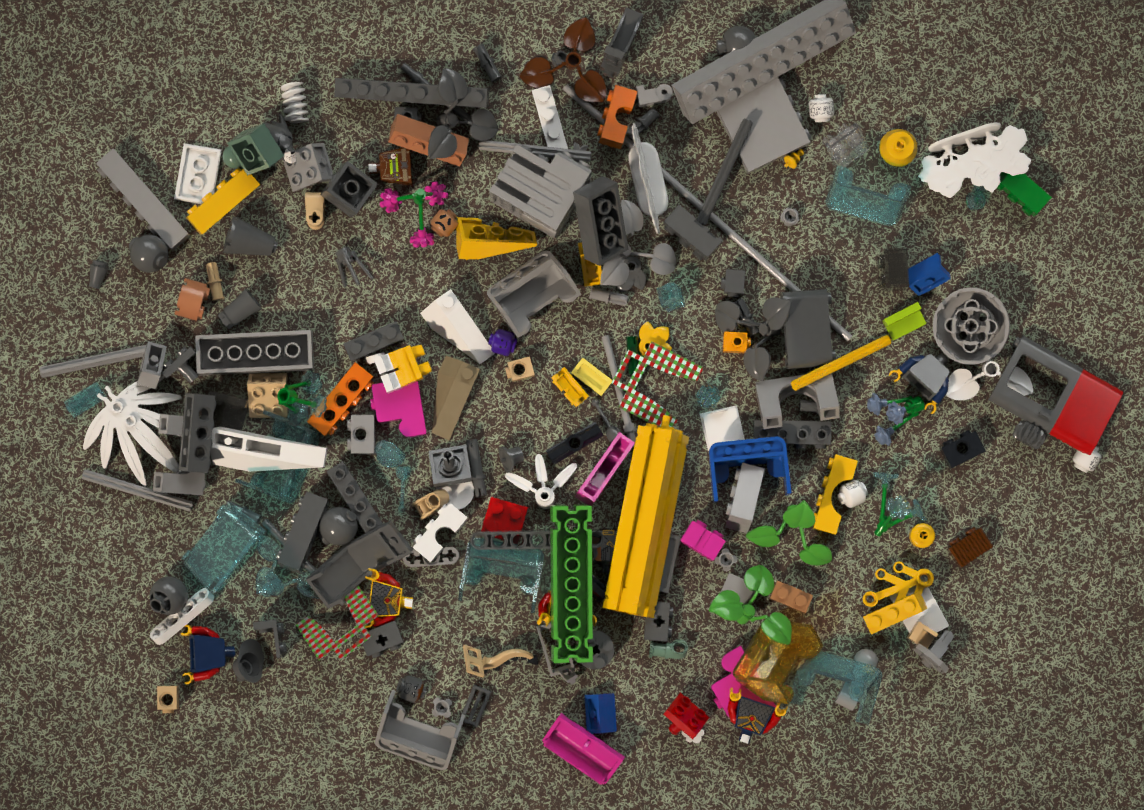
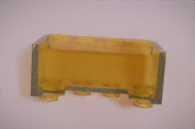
[733,622,823,705]

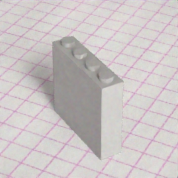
[716,77,811,174]

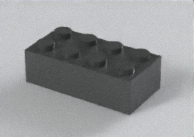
[573,176,628,266]

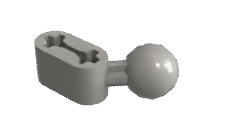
[835,649,878,711]

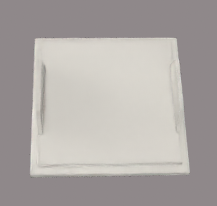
[700,405,745,451]

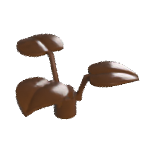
[519,18,606,102]

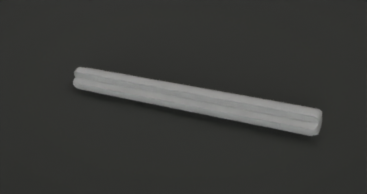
[479,140,591,162]
[39,344,147,378]
[82,470,193,511]

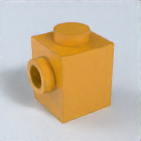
[723,332,751,353]

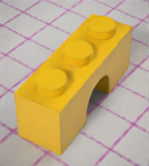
[863,591,927,634]

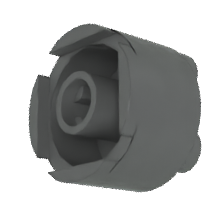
[581,631,614,669]

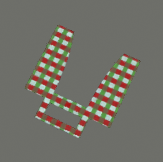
[611,341,704,427]

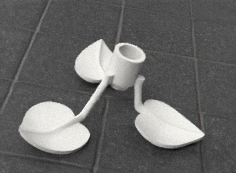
[946,316,1033,400]

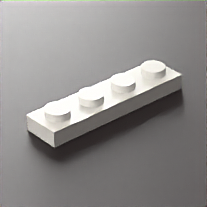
[532,85,568,161]

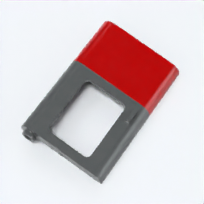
[988,335,1123,455]

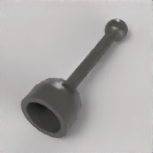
[591,399,622,443]

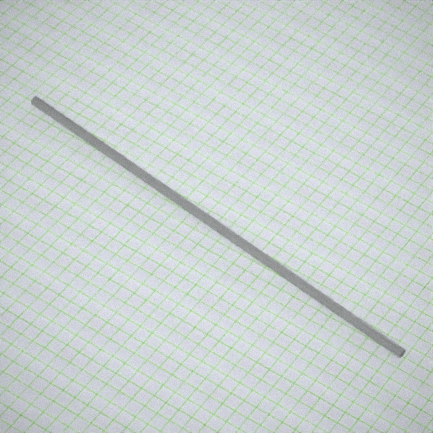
[562,84,852,341]

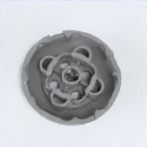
[933,288,1010,365]

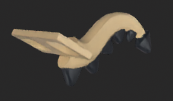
[463,645,539,678]

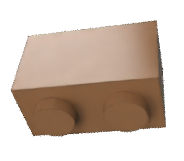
[769,580,813,613]

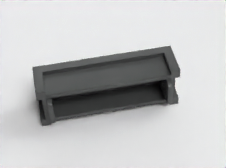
[659,534,681,593]

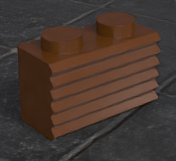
[947,527,994,568]

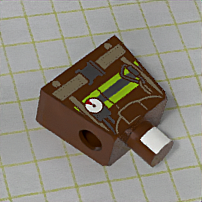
[369,147,412,185]

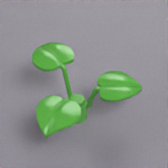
[746,500,832,565]
[709,565,792,645]

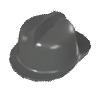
[233,639,264,683]

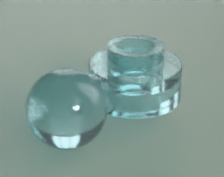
[966,185,987,211]

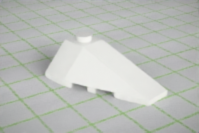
[420,289,495,364]

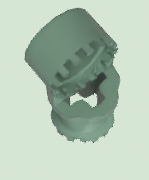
[649,639,688,660]

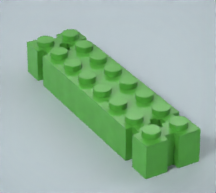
[550,504,593,663]

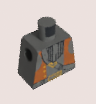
[592,530,618,573]

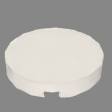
[436,481,474,510]

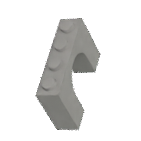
[755,373,840,429]
[153,414,205,495]

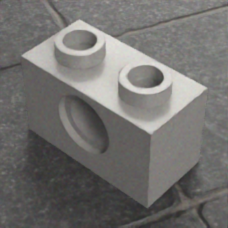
[137,341,167,389]
[347,415,375,454]

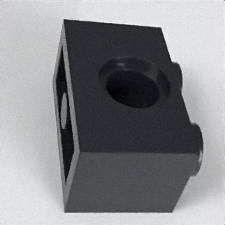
[940,430,986,469]

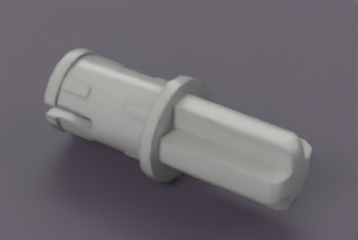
[589,287,628,306]

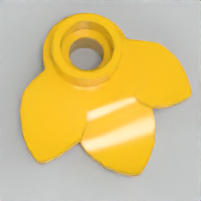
[638,322,672,356]

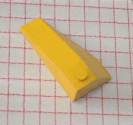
[456,217,537,260]

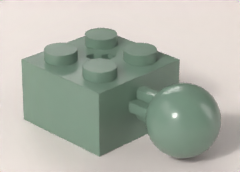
[223,123,284,175]

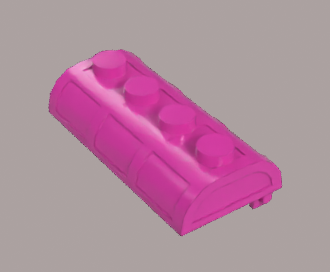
[542,713,625,785]

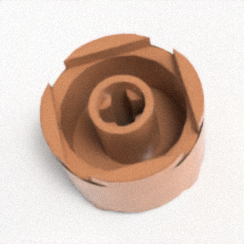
[175,278,210,321]

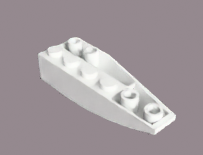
[210,427,328,472]

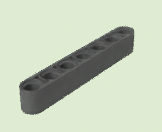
[470,529,605,550]

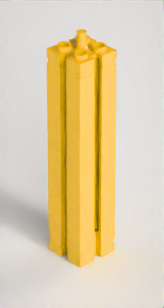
[602,415,689,618]

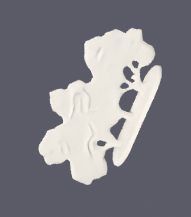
[918,122,1031,198]
[628,123,668,234]

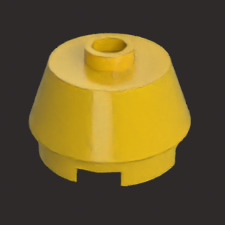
[879,129,917,167]

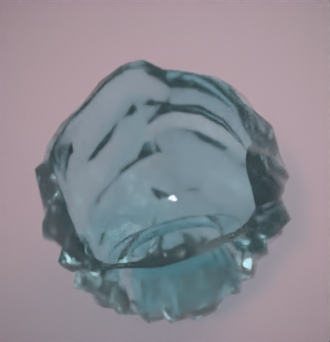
[374,440,405,468]

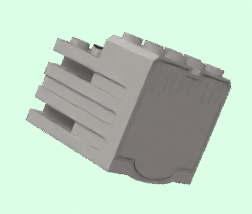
[489,144,592,240]

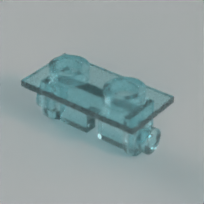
[64,382,106,418]

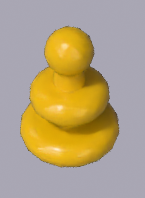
[784,149,804,169]

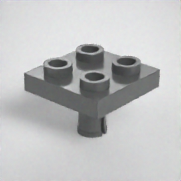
[429,445,472,488]

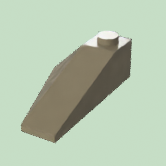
[432,355,481,440]

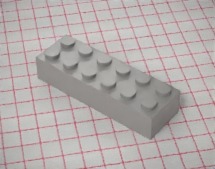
[195,330,314,376]

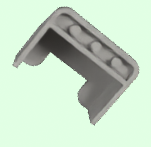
[487,251,581,338]

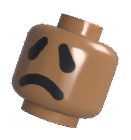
[430,209,458,238]

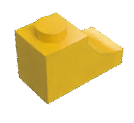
[578,242,602,287]

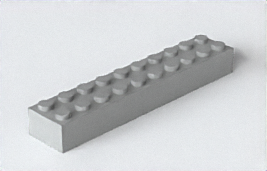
[672,0,856,124]

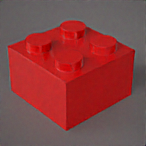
[481,497,528,545]

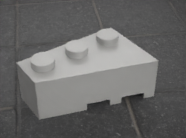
[725,463,765,533]

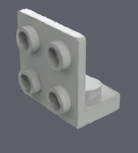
[283,143,334,192]

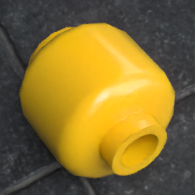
[909,523,935,548]

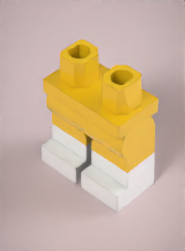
[374,345,432,394]

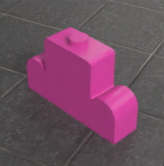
[370,369,427,438]
[575,432,635,506]
[711,646,776,717]

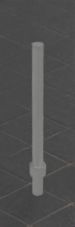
[602,335,636,448]

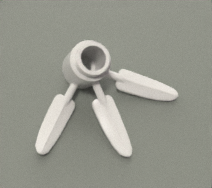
[505,454,577,509]

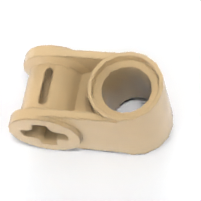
[305,192,325,230]
[411,489,449,521]

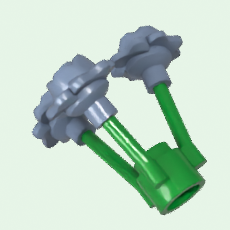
[867,393,925,446]

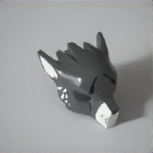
[246,114,296,164]

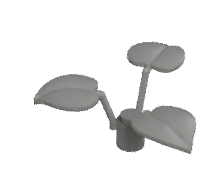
[600,200,677,286]

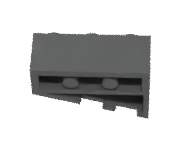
[663,205,723,261]

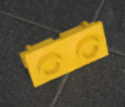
[551,367,589,407]

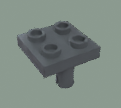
[162,346,198,383]

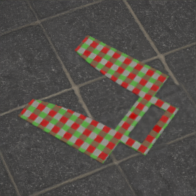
[296,585,379,660]

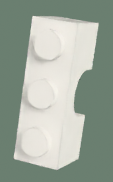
[413,503,468,563]

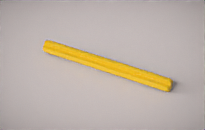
[791,335,891,391]

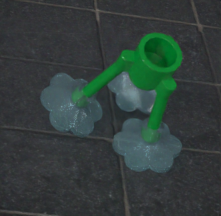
[278,370,327,424]

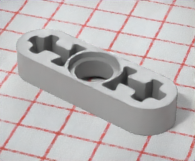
[403,547,459,567]

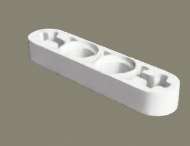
[150,588,214,645]

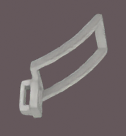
[536,622,578,685]

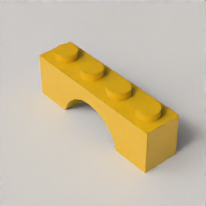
[812,454,858,535]

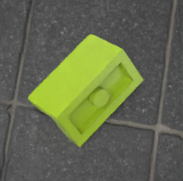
[883,302,926,341]

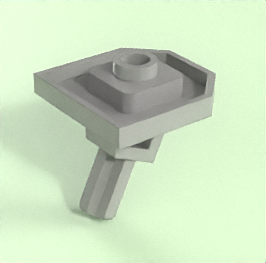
[912,630,954,674]

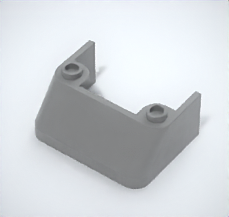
[375,690,466,770]

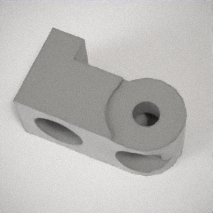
[635,84,673,107]

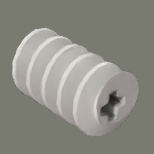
[281,82,309,123]

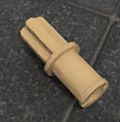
[206,262,224,301]

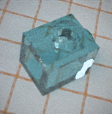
[656,282,686,312]

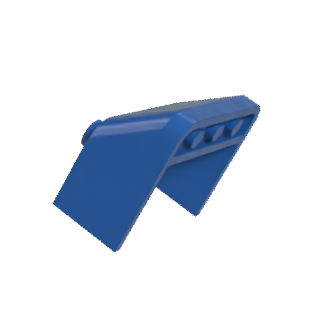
[709,436,791,503]

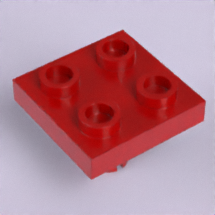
[663,692,710,740]

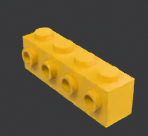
[186,167,260,235]

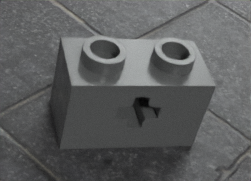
[644,602,673,641]
[359,621,404,658]

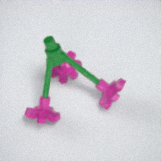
[380,181,448,248]

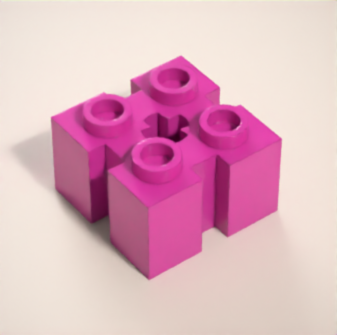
[680,520,725,561]

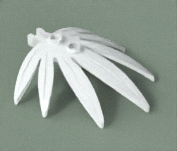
[83,374,182,487]

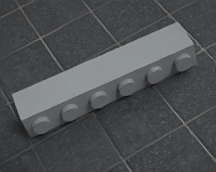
[96,148,190,251]

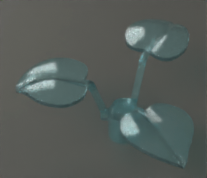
[256,535,320,599]

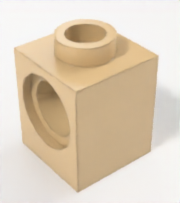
[505,356,535,382]
[157,686,179,713]

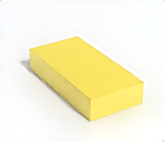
[571,358,613,396]

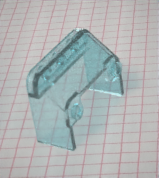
[235,410,320,503]
[458,538,544,614]
[788,650,882,725]

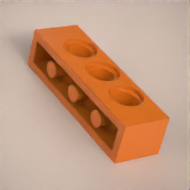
[307,362,374,437]

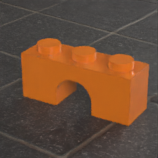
[597,85,637,149]

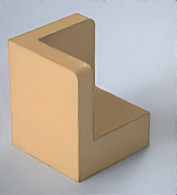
[907,621,938,649]

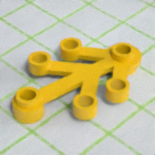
[862,561,934,607]

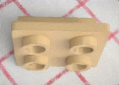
[247,373,288,418]

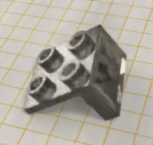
[209,391,249,431]

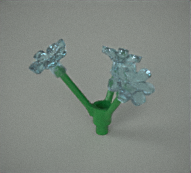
[874,472,928,537]

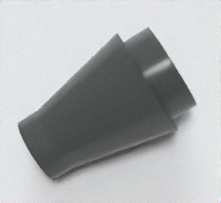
[89,259,109,289]

